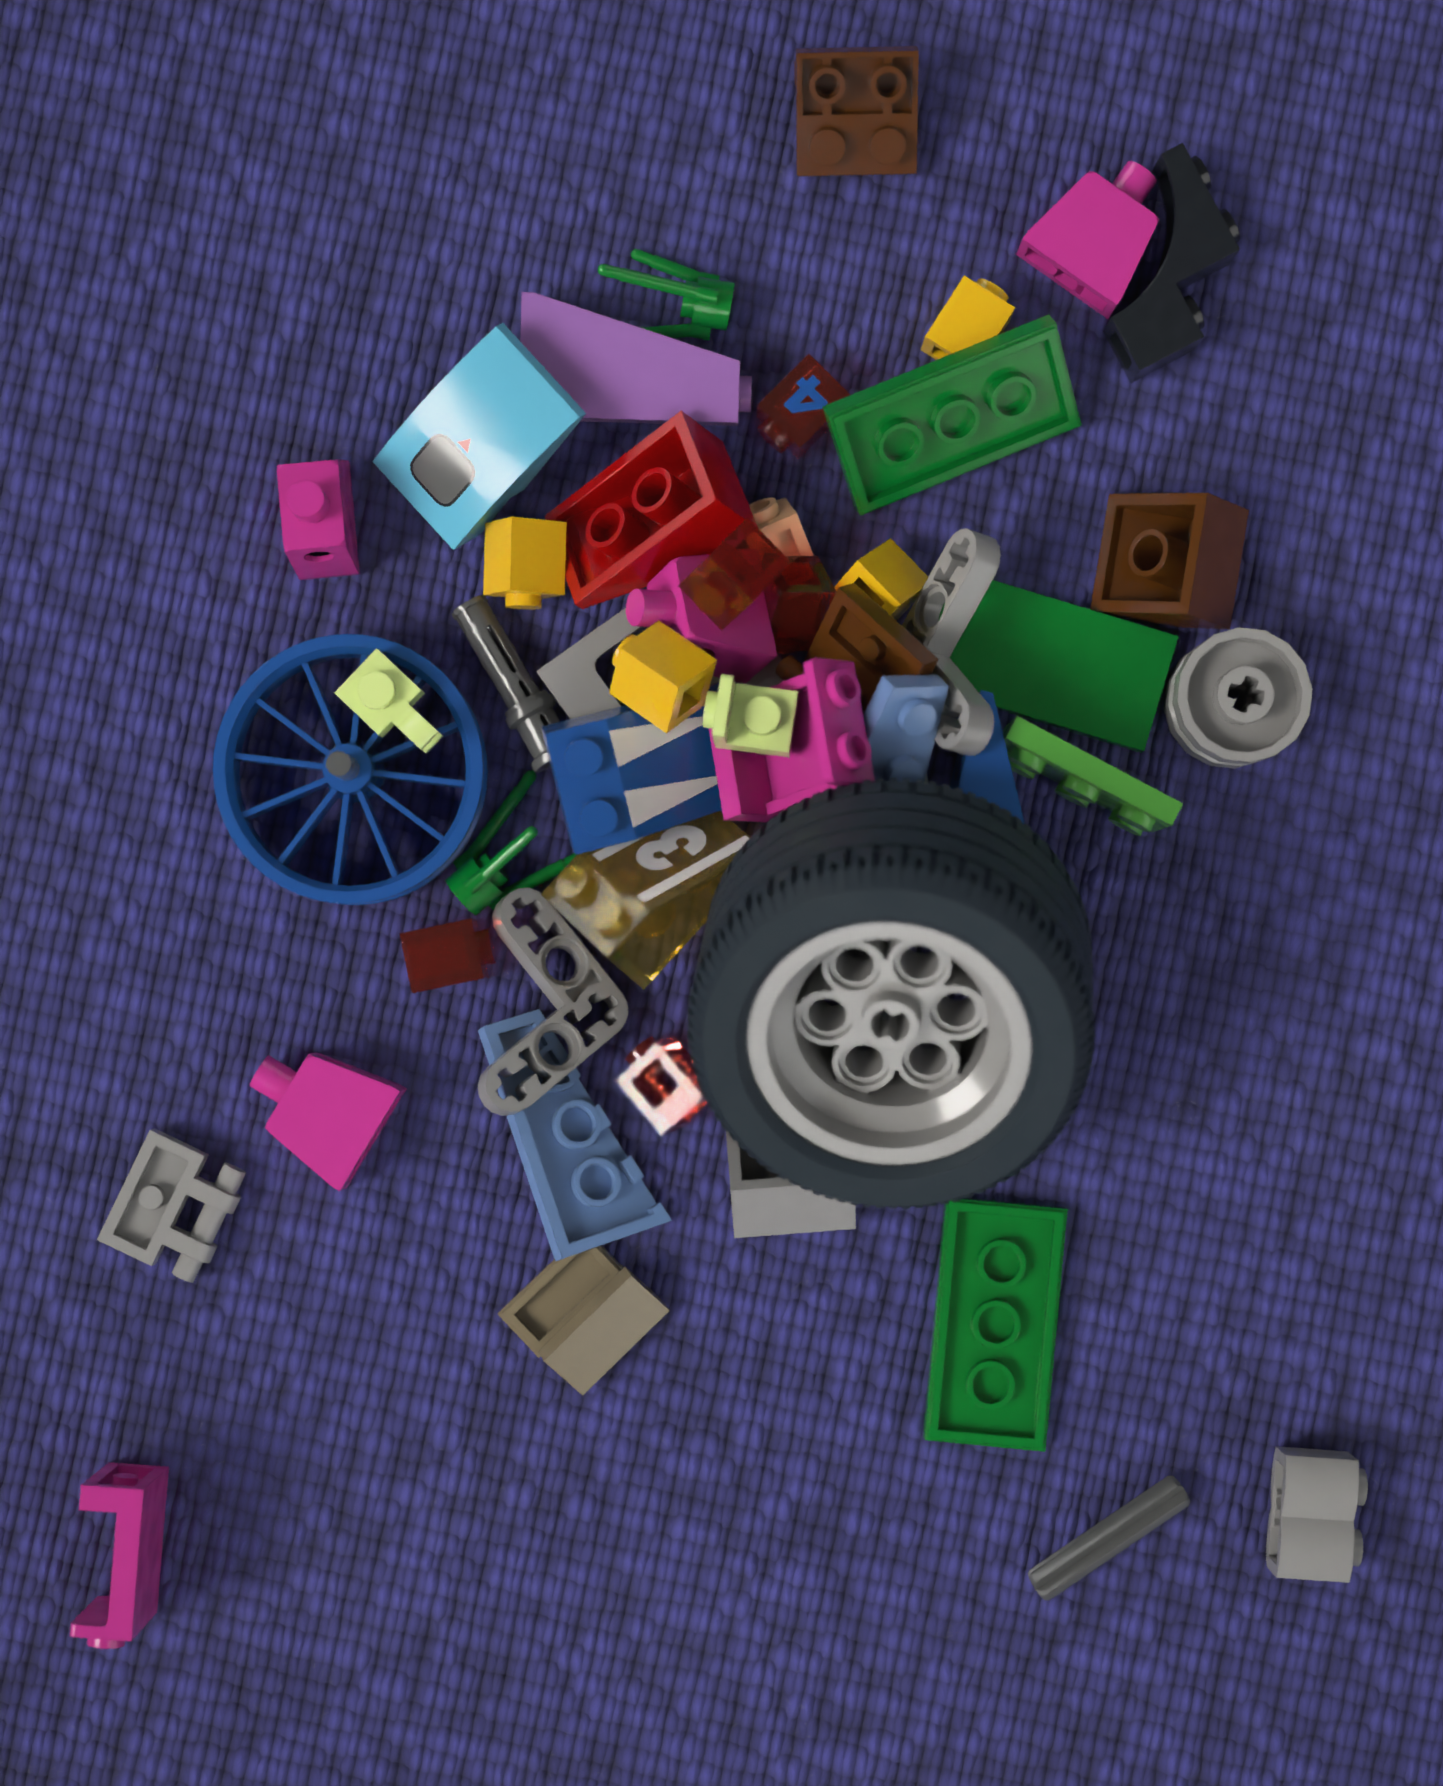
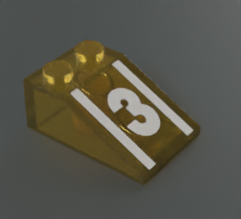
[541,811,750,990]

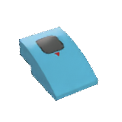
[372,323,586,550]

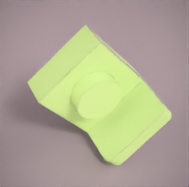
[703,674,799,758]

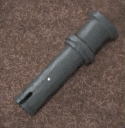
[451,595,561,773]

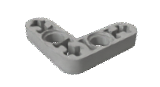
[902,528,1001,756]
[478,888,628,1116]

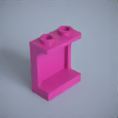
[709,658,875,822]
[70,1462,169,1649]

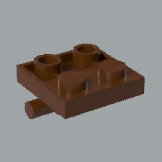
[794,46,919,176]
[775,583,939,715]

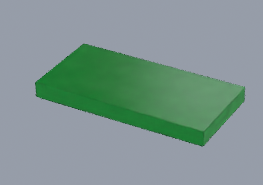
[822,314,1082,516]
[939,580,1179,753]
[923,1198,1068,1452]

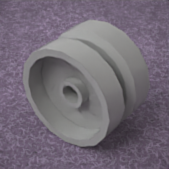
[1163,627,1313,769]

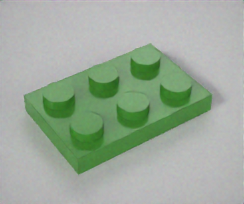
[1002,716,1183,836]

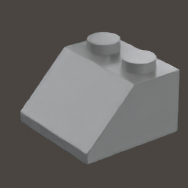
[726,1131,856,1238]

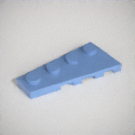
[863,675,949,783]
[478,1009,672,1261]

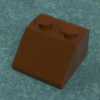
[1090,493,1249,629]

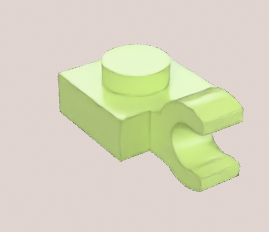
[334,648,443,754]

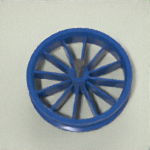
[213,634,488,905]

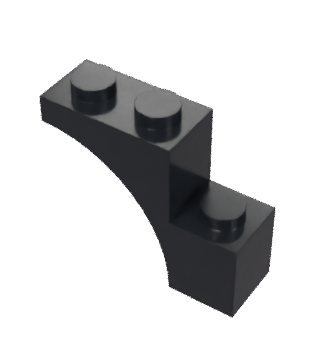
[1103,143,1240,383]

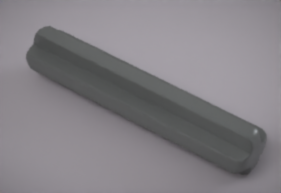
[1028,1476,1191,1601]

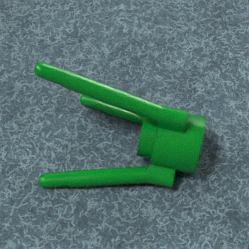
[598,249,734,340]
[445,770,586,916]

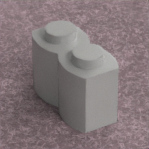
[1266,1446,1368,1583]

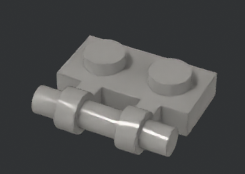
[97,1128,246,1283]

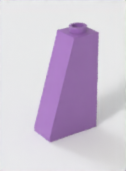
[520,292,752,426]

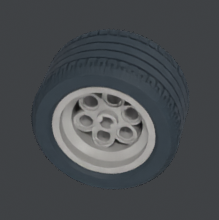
[687,778,1095,1209]

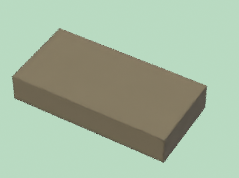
[497,1245,623,1358]
[538,1267,670,1395]

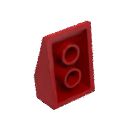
[544,411,758,609]

